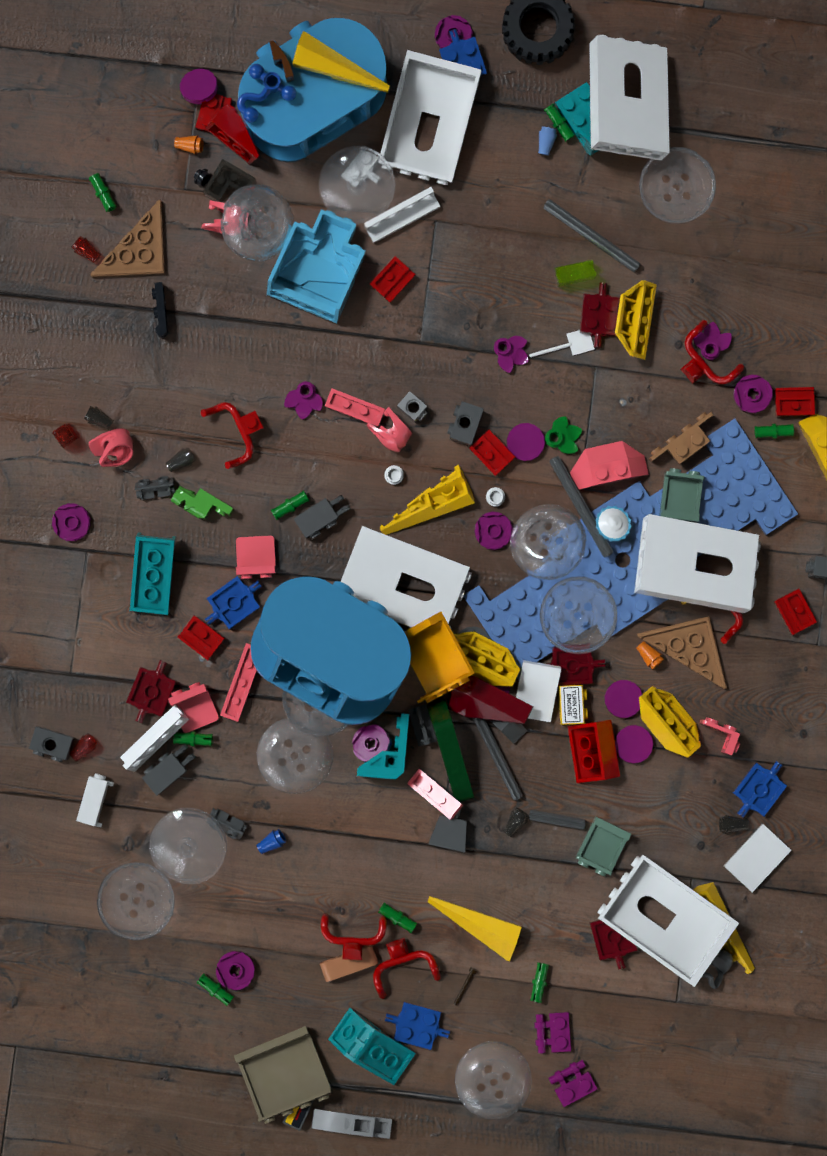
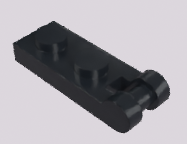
[152,282,168,338]

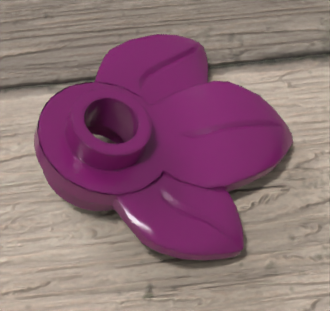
[693,322,732,360]
[494,336,528,373]
[284,381,323,420]

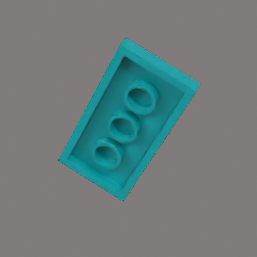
[130,532,176,615]

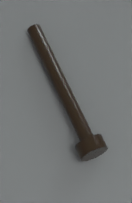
[454,967,477,1006]

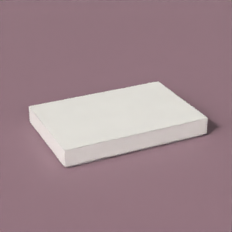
[516,660,561,722]
[724,824,791,893]

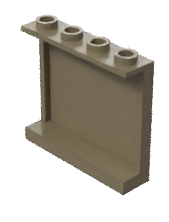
[234,1026,333,1124]

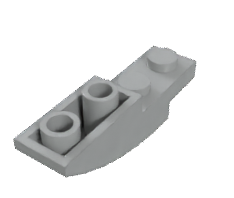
[311,1109,392,1139]

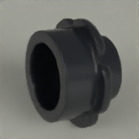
[194,169,211,187]

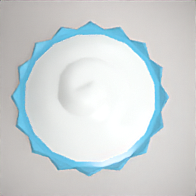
[595,505,632,542]

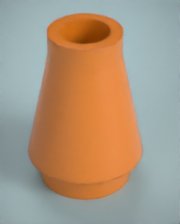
[174,135,204,154]
[636,641,664,669]

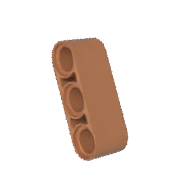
[319,945,378,982]

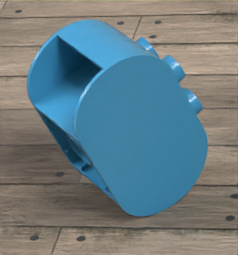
[238,18,387,162]
[251,577,411,725]

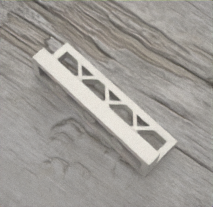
[364,187,440,244]
[120,705,189,772]

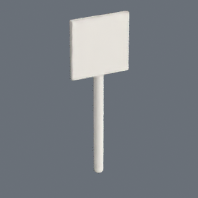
[529,330,595,357]

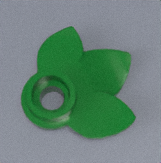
[545,416,582,454]

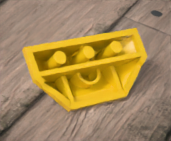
[615,280,657,360]
[798,414,827,480]
[454,631,520,686]
[639,686,701,758]

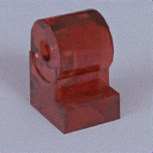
[52,423,79,448]

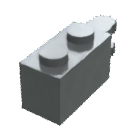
[294,495,351,540]
[142,744,196,796]

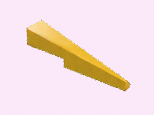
[293,31,390,93]
[380,465,475,535]
[693,882,755,974]
[427,896,522,962]

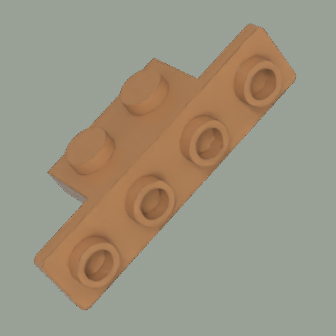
[649,412,714,465]

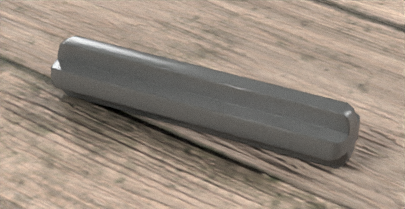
[529,810,586,830]

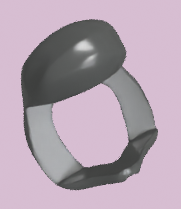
[702,950,733,989]

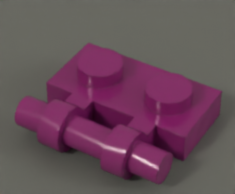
[534,1012,571,1053]
[548,1060,597,1107]

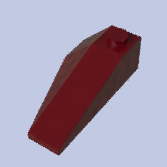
[448,675,533,724]

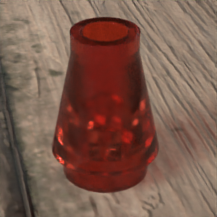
[71,236,101,263]
[69,733,98,761]

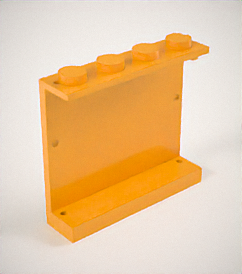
[404,612,474,703]

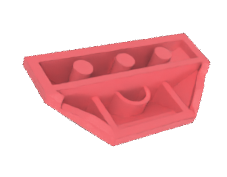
[570,441,649,490]

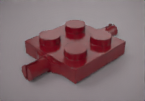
[580,282,620,348]
[548,644,605,686]
[126,660,176,724]
[589,904,637,970]

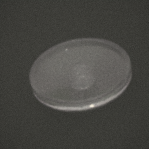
[319,146,396,223]
[150,808,227,884]

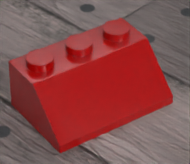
[568,720,620,783]

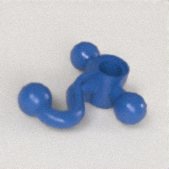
[237,64,297,123]

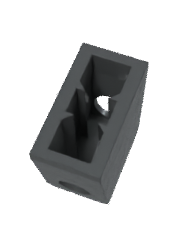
[429,809,467,852]

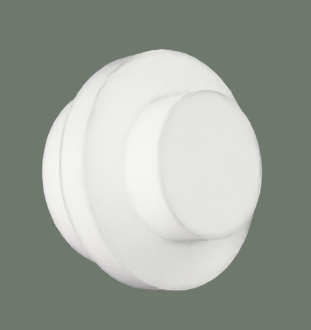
[384,465,404,485]
[486,487,505,507]

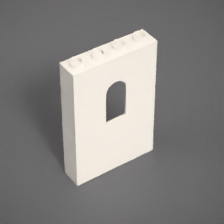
[589,35,669,160]
[378,50,482,185]
[634,514,761,613]
[341,526,472,628]
[597,855,739,987]

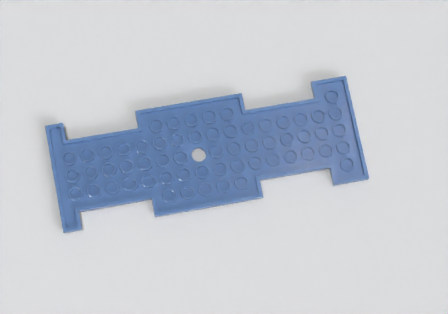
[463,419,798,681]

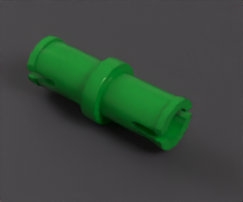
[544,103,575,142]
[89,173,117,212]
[754,423,794,439]
[271,490,310,520]
[173,731,213,747]
[378,902,417,933]
[530,962,549,1003]
[197,973,234,1006]

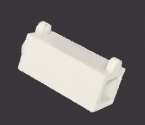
[76,773,114,827]

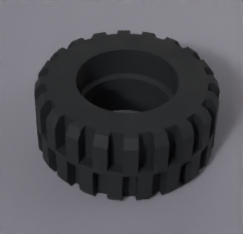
[502,0,575,65]

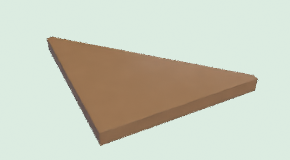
[91,200,165,277]
[637,616,727,689]

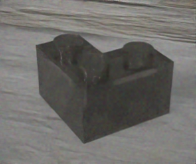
[203,159,257,202]

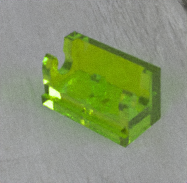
[554,260,597,287]

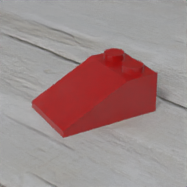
[205,104,259,165]

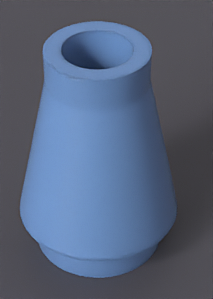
[538,126,557,156]

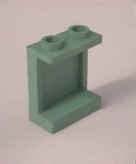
[659,468,705,523]
[575,816,631,877]

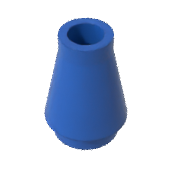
[256,829,286,854]

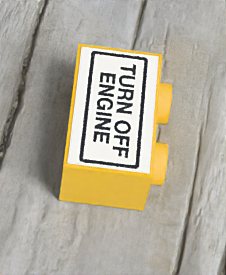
[558,685,588,725]

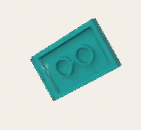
[555,82,599,156]
[357,713,409,779]
[328,1008,416,1085]

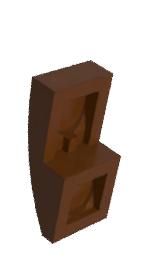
[269,41,294,82]

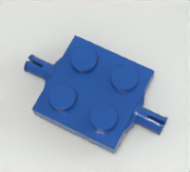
[439,29,487,92]
[205,576,262,630]
[733,761,787,818]
[385,1002,450,1050]

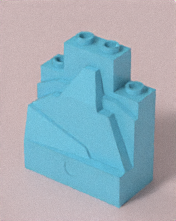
[267,209,366,323]

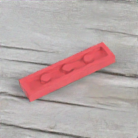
[220,643,257,722]

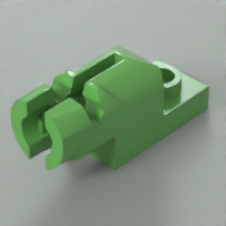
[171,486,234,519]

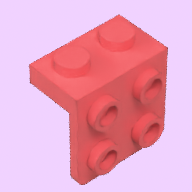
[236,536,276,579]
[168,682,219,733]
[699,717,740,755]

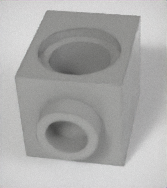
[397,391,427,423]

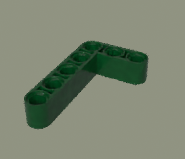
[427,699,474,802]

